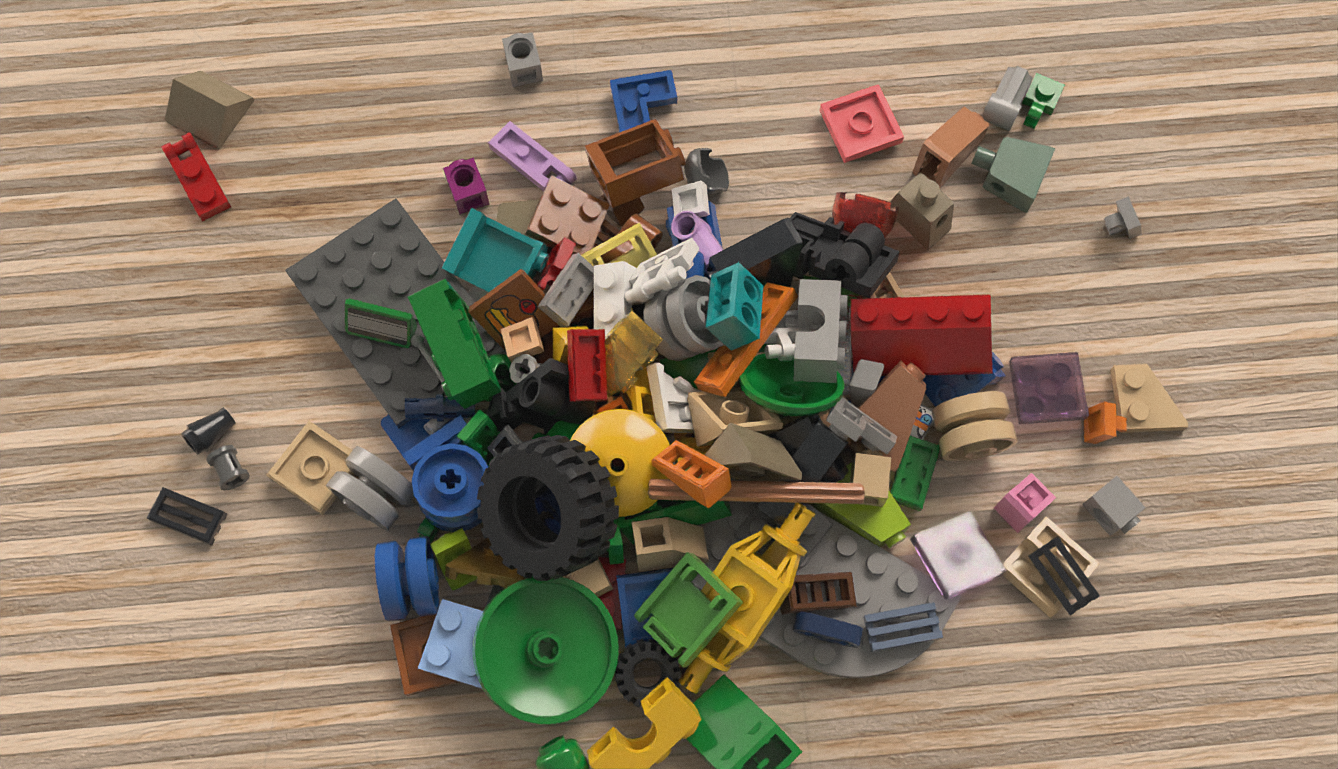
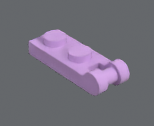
[488,121,577,191]

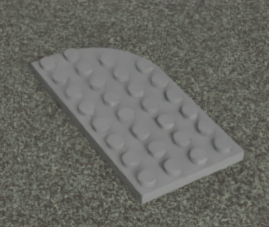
[652,478,962,678]

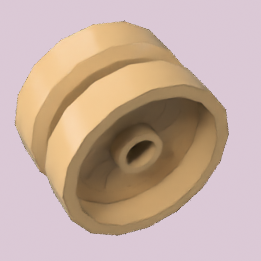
[932,391,1018,462]

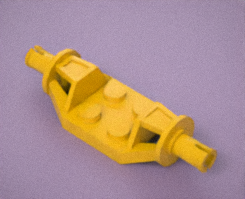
[679,503,816,694]

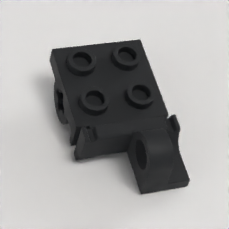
[790,212,899,298]
[486,358,595,434]

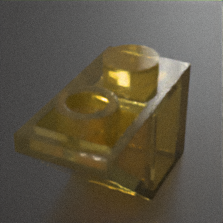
[605,311,663,397]

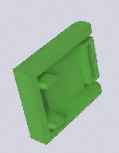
[634,552,744,668]

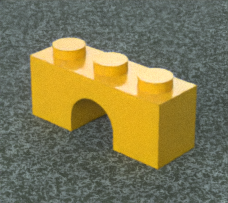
[587,677,702,769]

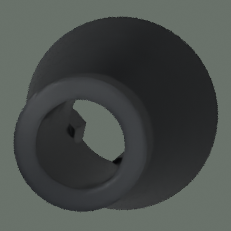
[181,407,236,455]

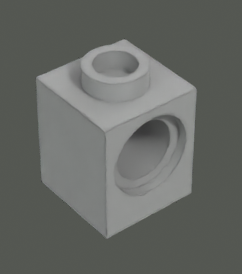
[502,32,543,87]
[1082,476,1146,536]

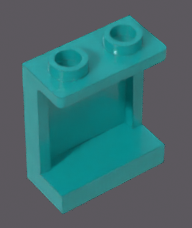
[442,208,549,292]

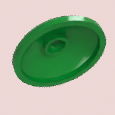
[739,353,844,416]

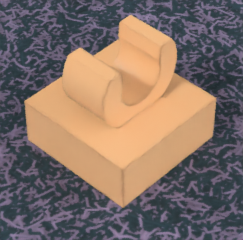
[501,317,544,362]

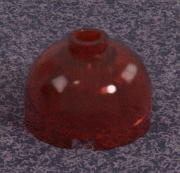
[832,192,899,238]

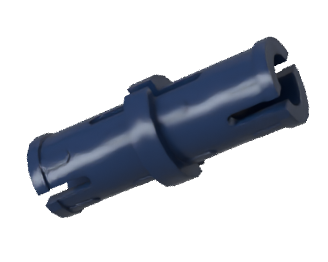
[405,394,475,422]

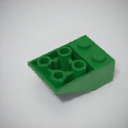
[686,674,803,769]

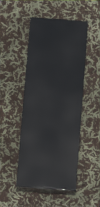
[757,421,849,526]

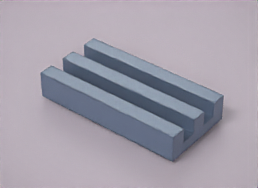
[863,602,943,652]

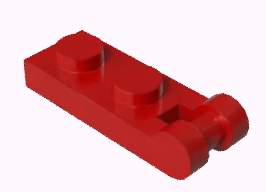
[161,132,231,222]

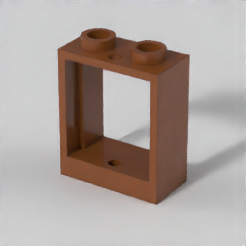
[585,119,686,208]

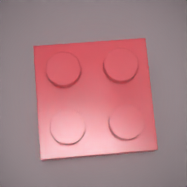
[819,84,904,163]

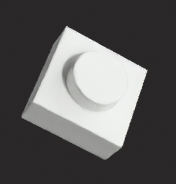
[672,181,710,217]

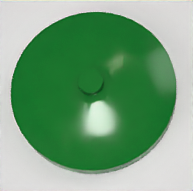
[472,577,619,724]

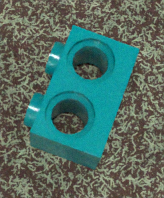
[706,262,763,351]

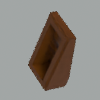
[780,572,857,615]

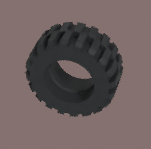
[477,435,619,581]

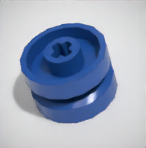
[411,443,488,532]
[375,536,440,622]

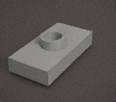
[538,253,594,327]

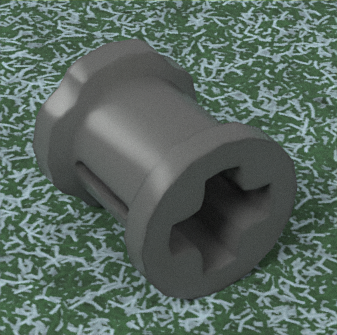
[206,445,250,491]

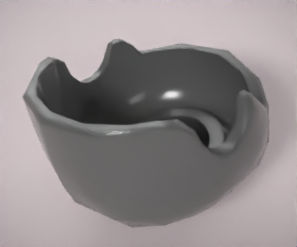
[684,148,729,196]

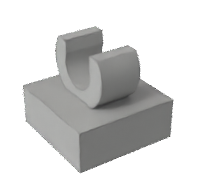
[1104,196,1142,240]

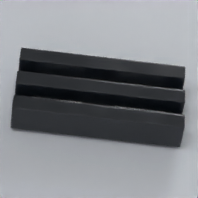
[147,487,228,546]
[1028,536,1100,616]

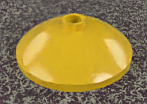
[570,409,673,517]

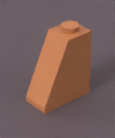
[912,106,989,188]
[857,361,926,472]

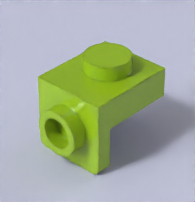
[430,528,477,590]

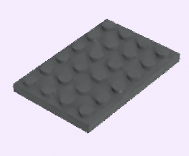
[285,198,507,429]

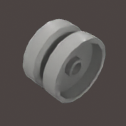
[644,275,724,361]
[326,446,414,531]

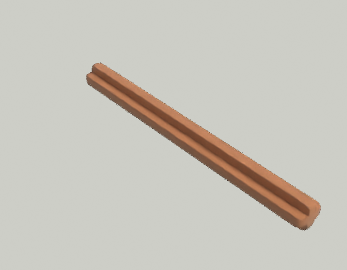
[648,479,865,504]

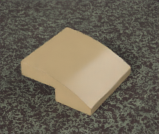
[997,517,1100,618]

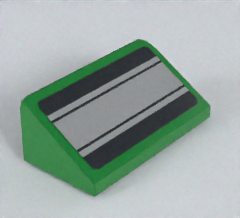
[345,298,417,348]

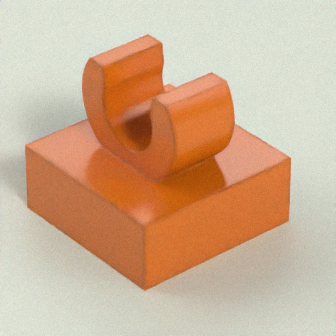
[1084,401,1127,444]

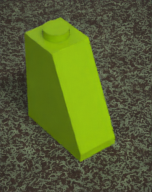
[808,462,911,549]

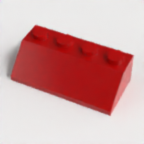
[851,294,993,376]

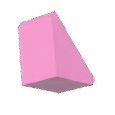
[994,473,1056,533]

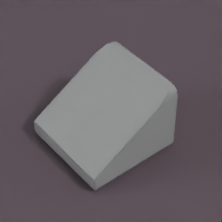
[849,359,884,407]

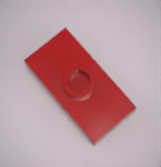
[567,329,607,402]

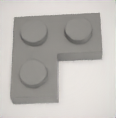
[826,397,897,454]

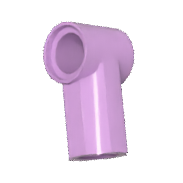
[671,211,724,272]

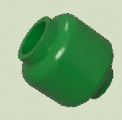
[535,735,590,769]

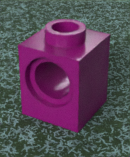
[443,157,490,215]

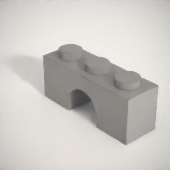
[794,279,848,383]

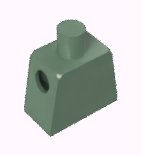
[971,137,1055,213]

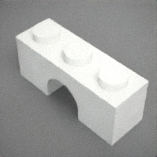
[594,261,643,374]

